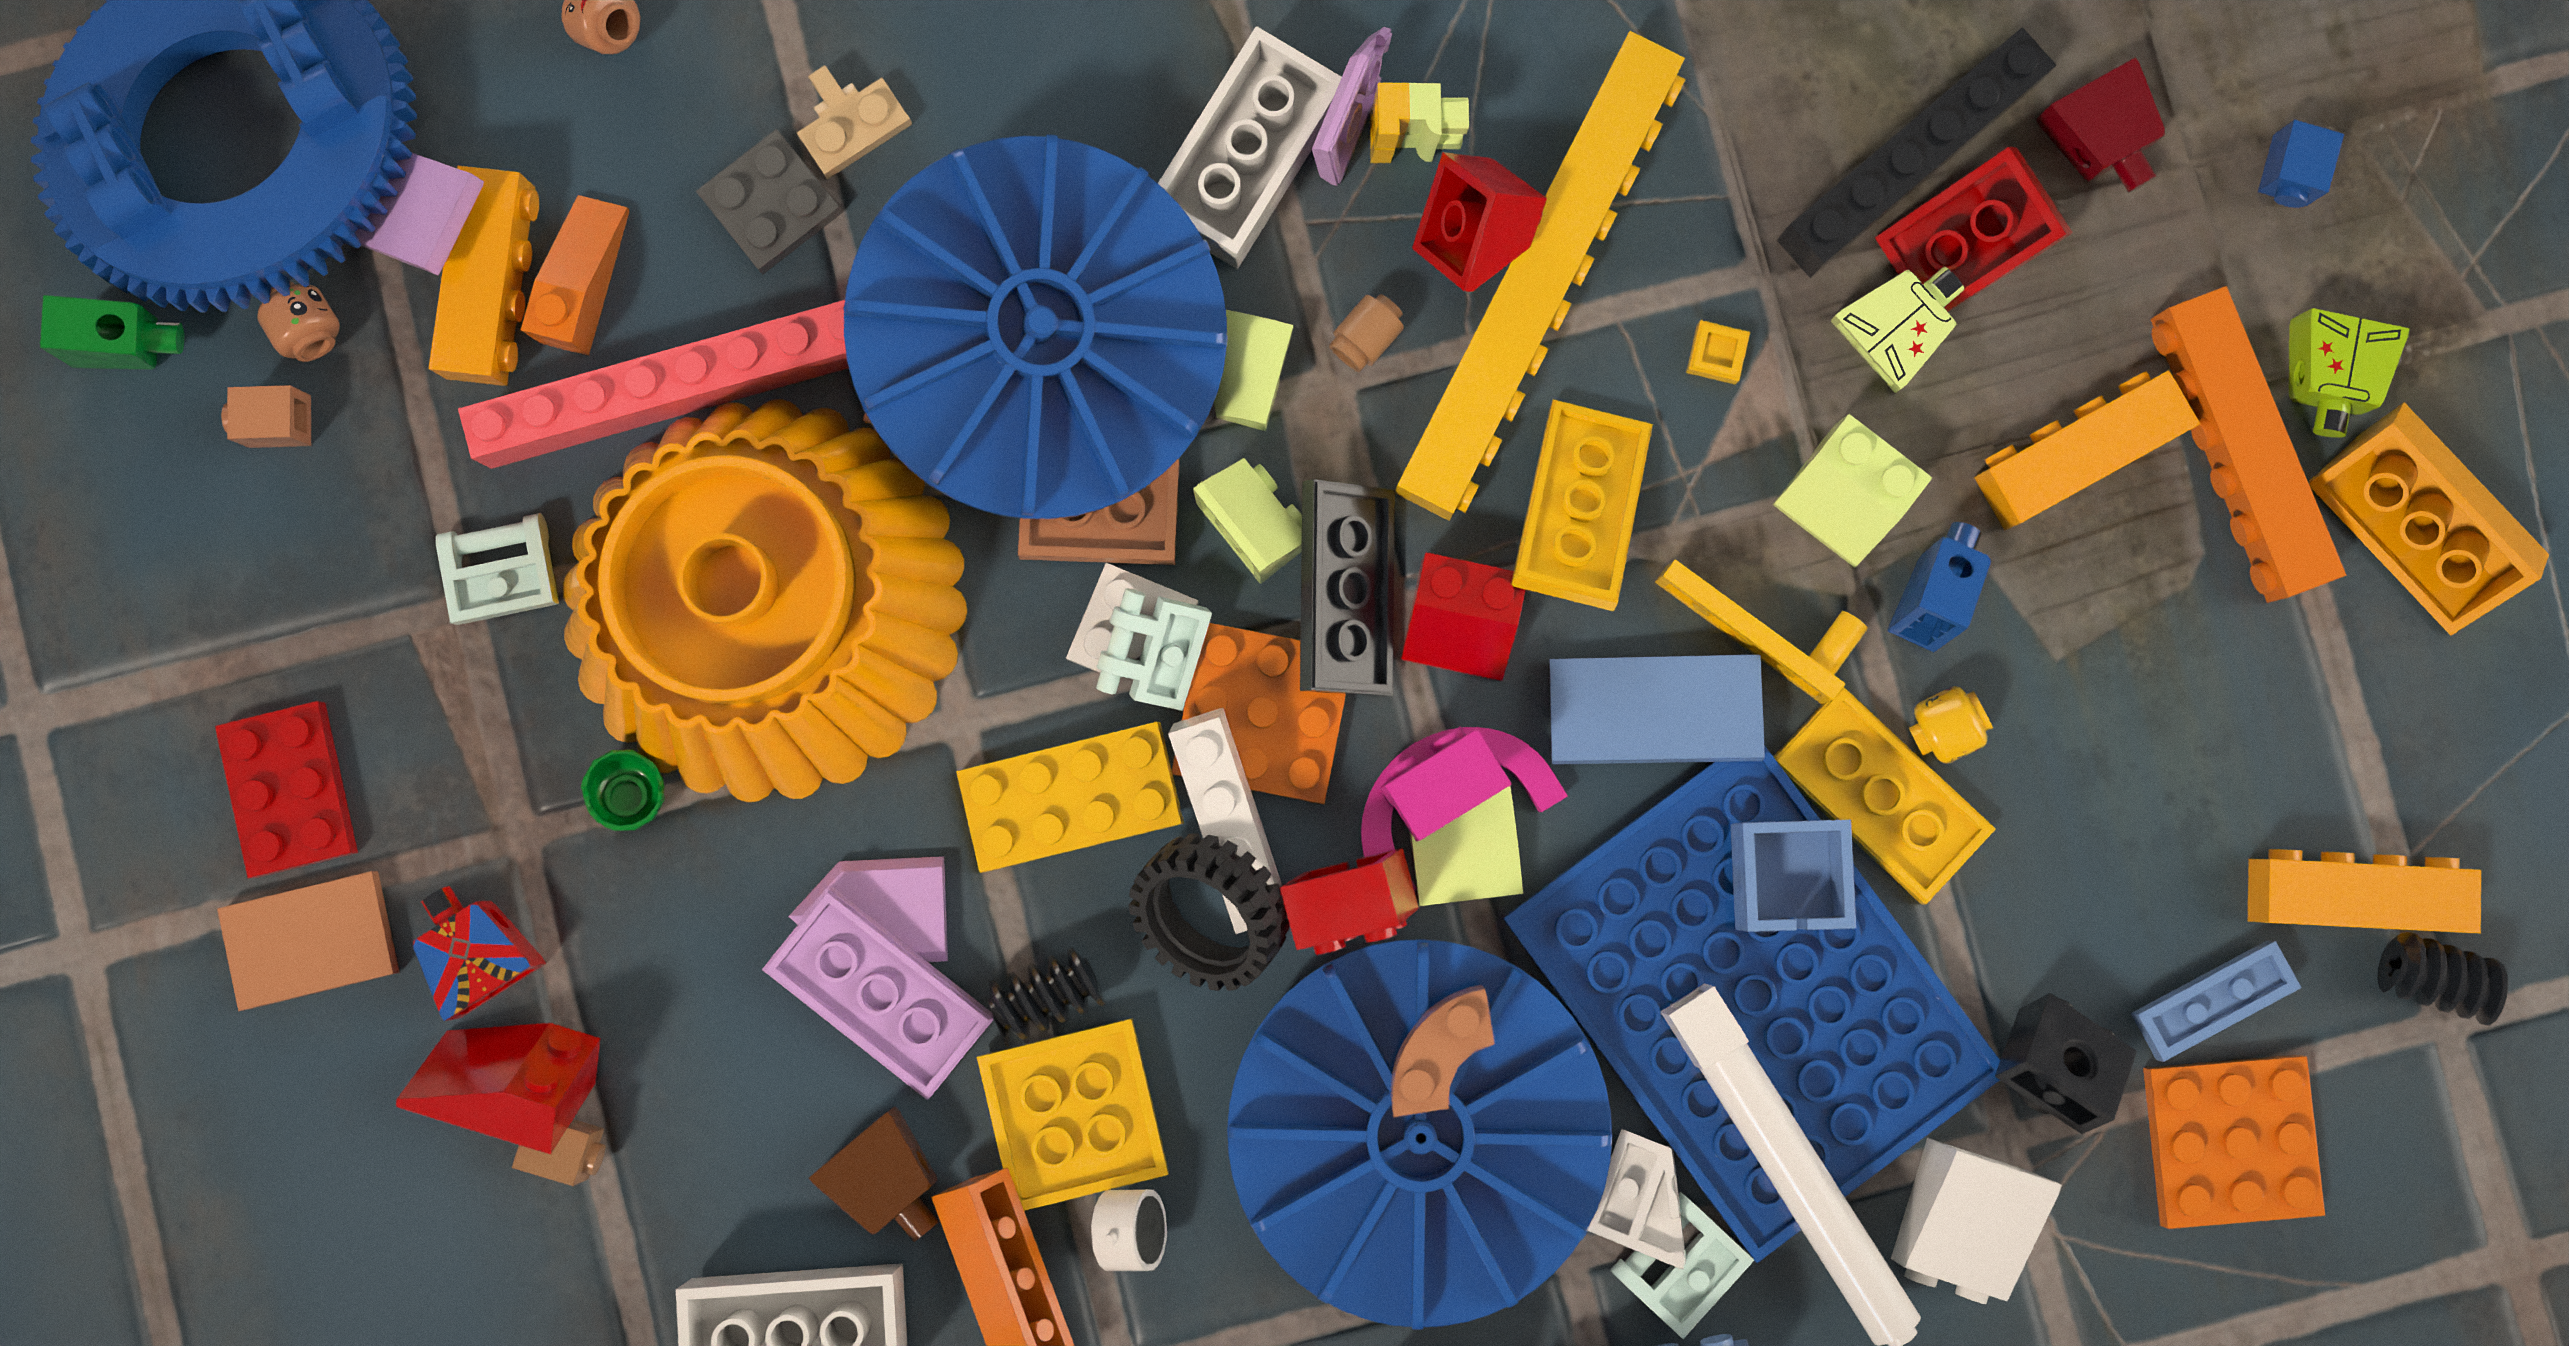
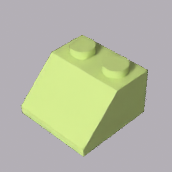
[1773,414,1932,567]
[1193,458,1302,584]

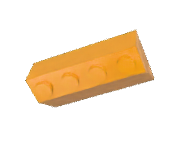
[2309,402,2549,635]

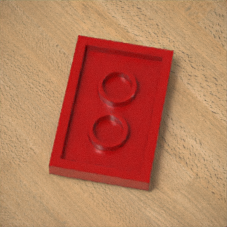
[215,701,358,878]

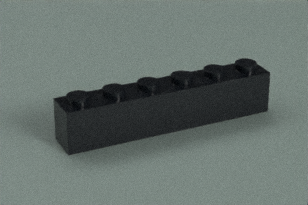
[1777,27,2057,278]

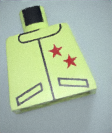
[1831,267,1964,393]

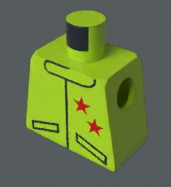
[2289,308,2410,438]

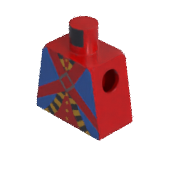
[413,886,547,1021]

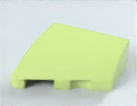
[1214,310,1293,431]

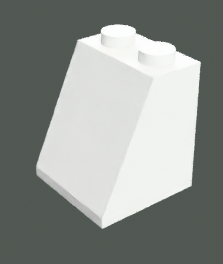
[1891,1138,2061,1304]

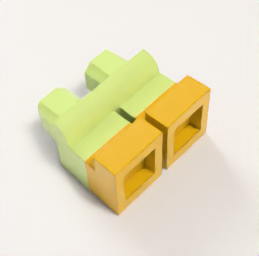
[1370,83,1469,163]

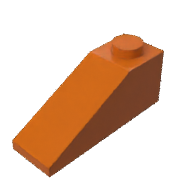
[521,195,630,356]

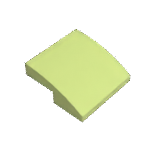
[1409,786,1523,906]

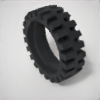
[1129,833,1289,991]

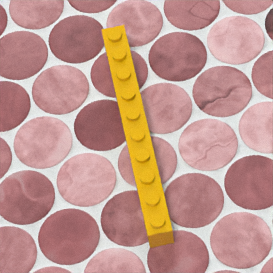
[1395,31,1686,521]

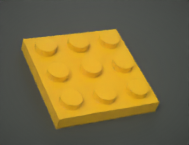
[977,1018,1169,1211]

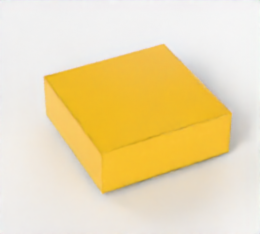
[1686,320,1750,385]

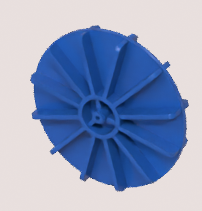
[844,134,1228,519]
[1227,939,1612,1330]

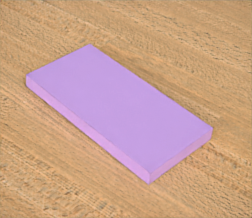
[762,885,994,1100]

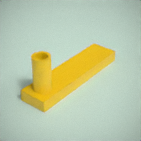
[1655,559,1868,704]

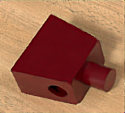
[2035,57,2165,193]

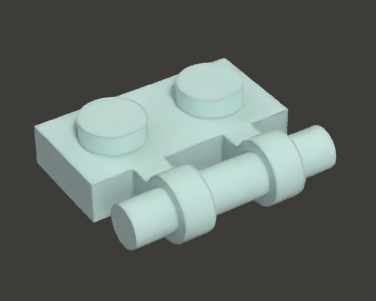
[1096,588,1212,711]

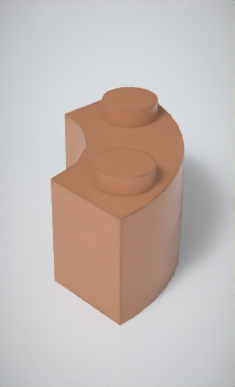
[1391,985,1495,1117]

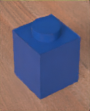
[2258,119,2344,208]

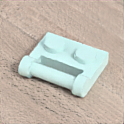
[436,513,559,625]
[1610,1192,1754,1339]

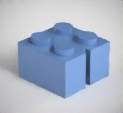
[1731,820,1856,932]

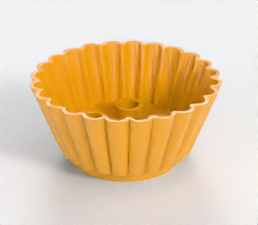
[562,399,967,802]

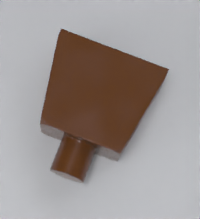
[809,1106,939,1242]

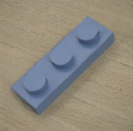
[2131,940,2301,1062]

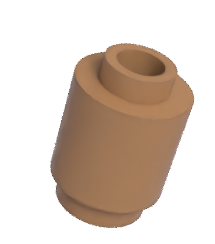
[1329,294,1404,372]

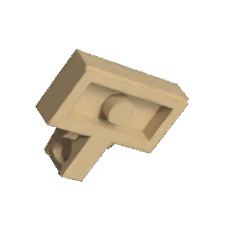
[797,65,912,179]

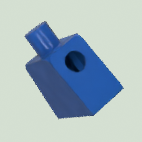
[1887,522,1991,652]

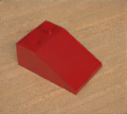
[1875,147,2073,312]
[396,1023,601,1155]

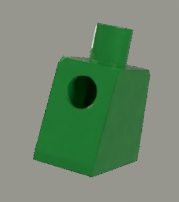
[40,295,185,369]

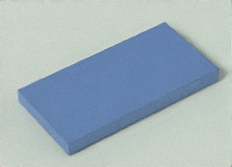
[1550,655,1765,764]

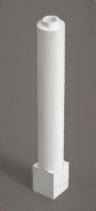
[1661,983,1921,1346]

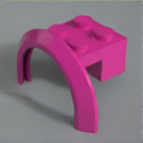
[1361,726,1568,890]

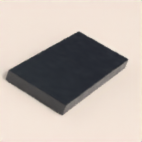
[1300,479,1395,696]

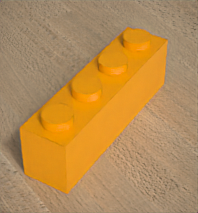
[429,165,539,386]
[1974,370,2200,531]
[2247,849,2481,933]

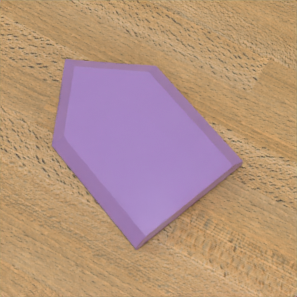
[1312,27,1392,186]
[789,857,948,962]

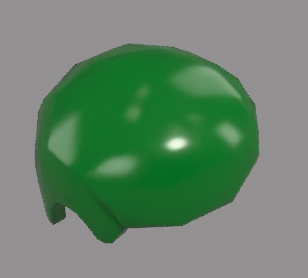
[581,750,665,831]

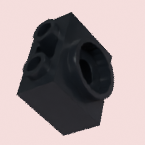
[1995,993,2137,1134]

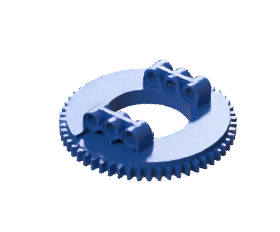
[31,0,417,312]

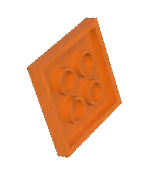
[1172,623,1346,805]
[2143,1055,2325,1229]

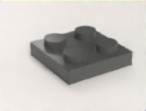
[696,129,843,275]

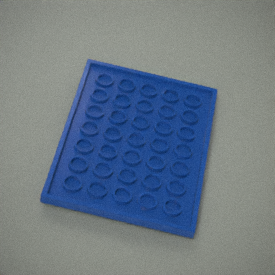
[1502,745,2000,1263]

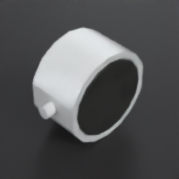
[1091,1190,1167,1271]

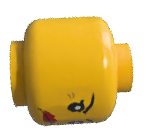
[1909,686,1993,764]

